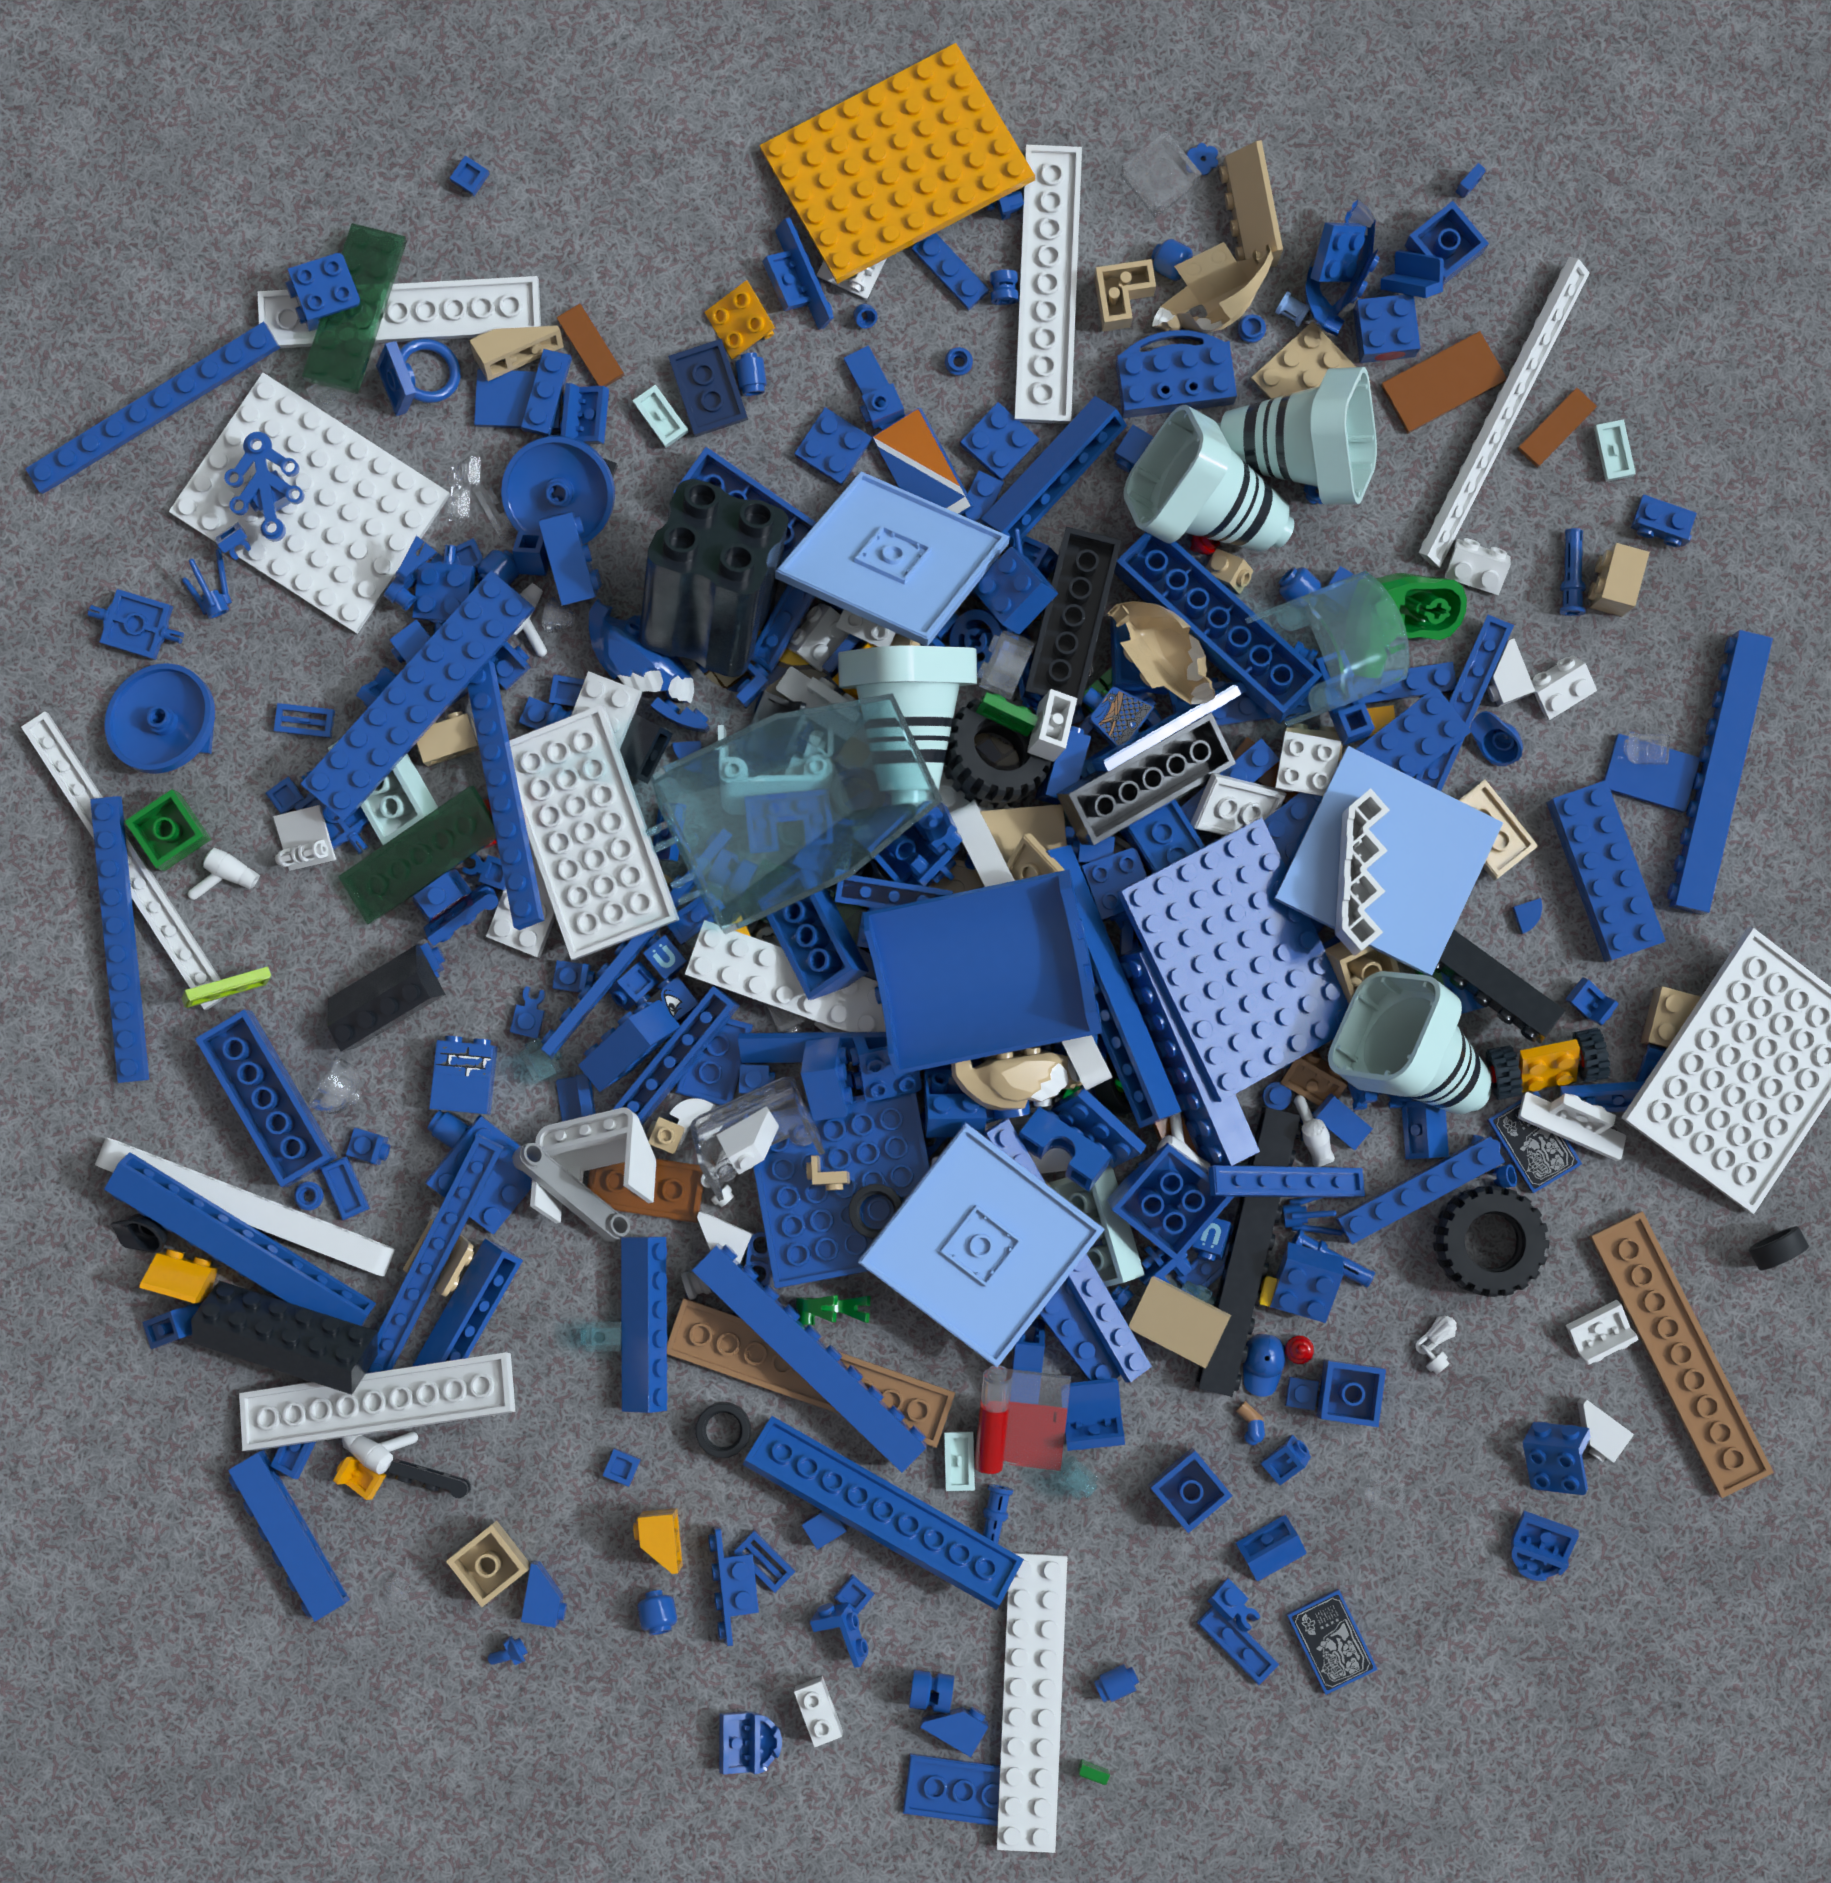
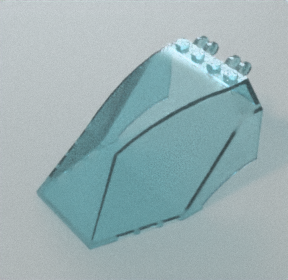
[645,693,943,934]

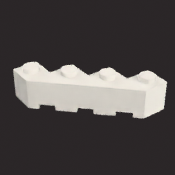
[1335,788,1390,956]

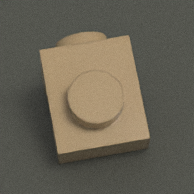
[1205,548,1253,594]
[647,1117,685,1154]
[807,1155,850,1191]

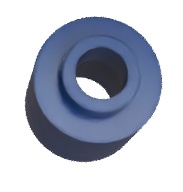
[736,353,767,396]
[427,1110,470,1148]
[1094,1664,1140,1703]

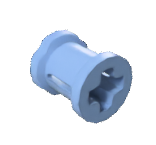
[1275,291,1310,327]

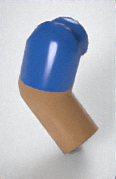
[1236,1401,1265,1445]

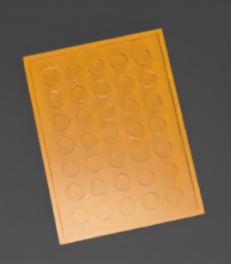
[759,43,1035,284]

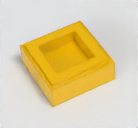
[1259,1276,1277,1307]

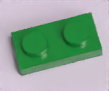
[976,692,1039,737]

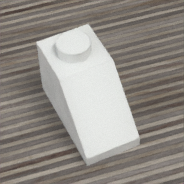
[1487,639,1535,707]
[716,1106,779,1174]
[697,1211,754,1264]
[1577,1398,1634,1463]

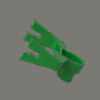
[795,1295,871,1325]

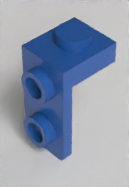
[810,1602,868,1668]

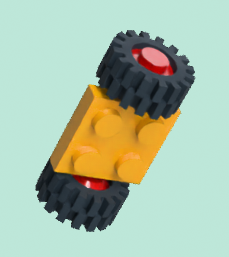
[1486,1028,1610,1100]

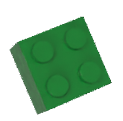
[125,789,212,872]

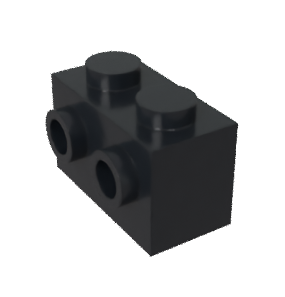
[620,714,673,784]

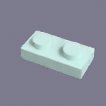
[633,385,689,448]
[1594,419,1636,482]
[944,1431,975,1491]

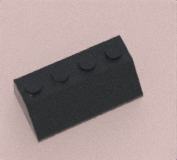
[327,944,446,1052]

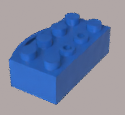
[1115,330,1237,418]

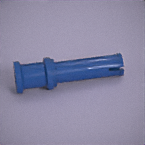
[1560,528,1586,616]
[1291,1229,1375,1288]
[983,1484,1014,1544]

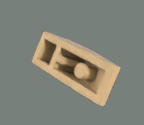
[469,326,564,381]

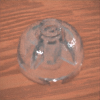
[309,1055,362,1114]

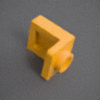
[333,1456,386,1500]

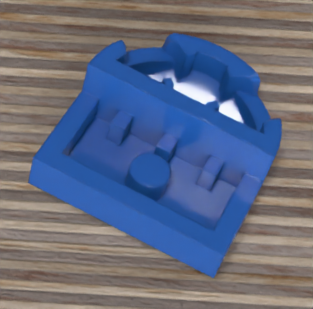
[1511,1510,1579,1581]
[719,1711,782,1775]

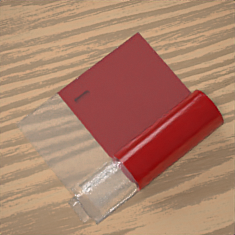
[974,1365,1071,1474]

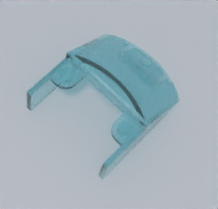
[1245,570,1409,727]

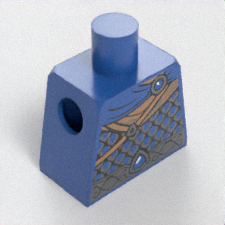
[1082,686,1154,748]

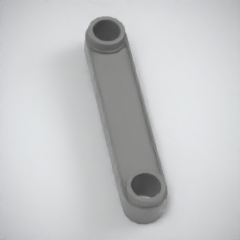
[512,1143,630,1242]

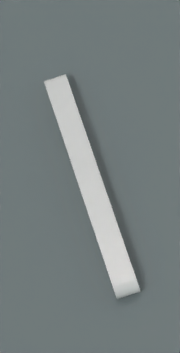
[950,800,1112,1090]
[95,1138,395,1276]

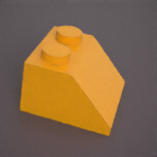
[139,1249,218,1303]
[633,1508,683,1574]

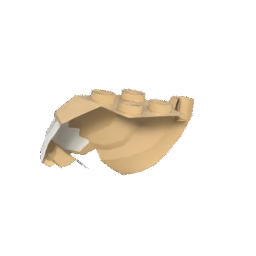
[1152,242,1273,334]
[1108,601,1215,704]
[951,1047,1082,1111]

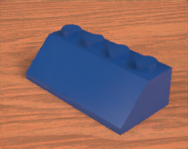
[760,871,869,1000]

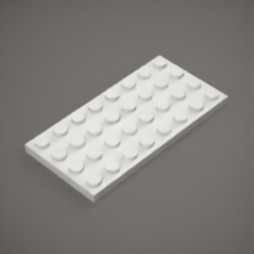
[510,705,679,960]

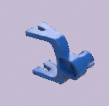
[384,535,443,611]

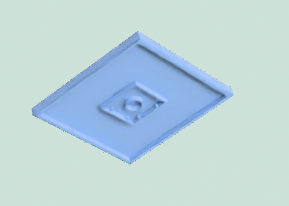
[775,471,1010,646]
[1274,746,1503,976]
[858,1122,1105,1367]

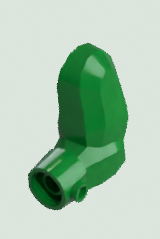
[1342,573,1467,678]

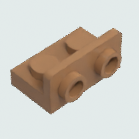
[1280,1050,1348,1106]

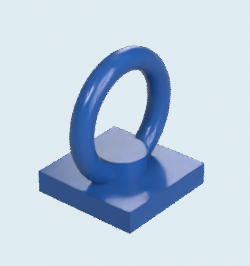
[376,338,461,416]

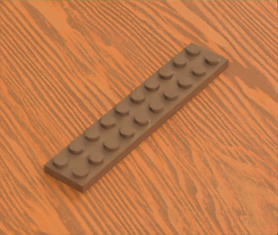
[1589,1211,1774,1498]
[667,1298,955,1448]

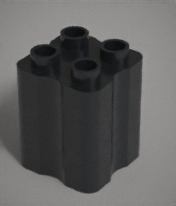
[639,479,788,677]

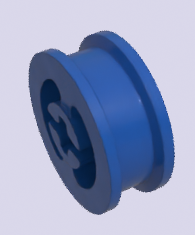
[950,609,1016,673]

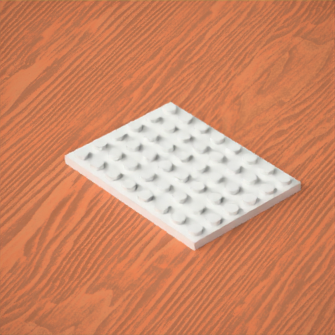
[169,373,451,634]
[1621,927,1831,1214]

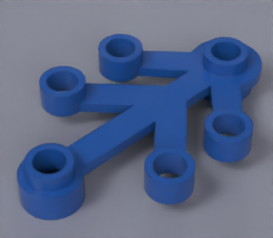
[224,432,305,542]

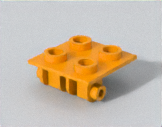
[704,280,775,360]

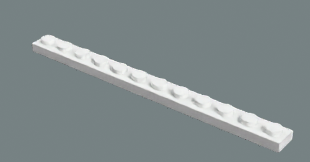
[1419,257,1589,568]
[21,712,226,1010]

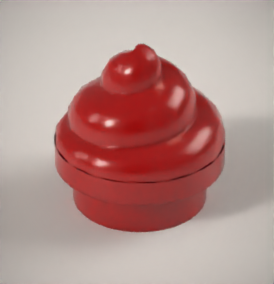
[1190,535,1220,555]
[1285,1335,1314,1364]

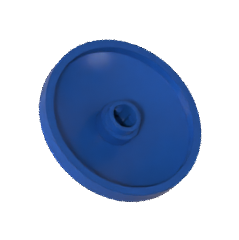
[501,435,615,545]
[104,663,215,774]

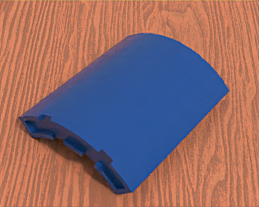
[859,869,1102,1075]

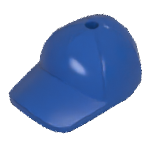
[1470,711,1523,766]
[1243,1334,1286,1397]

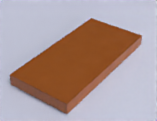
[1381,331,1507,434]
[587,1158,707,1223]

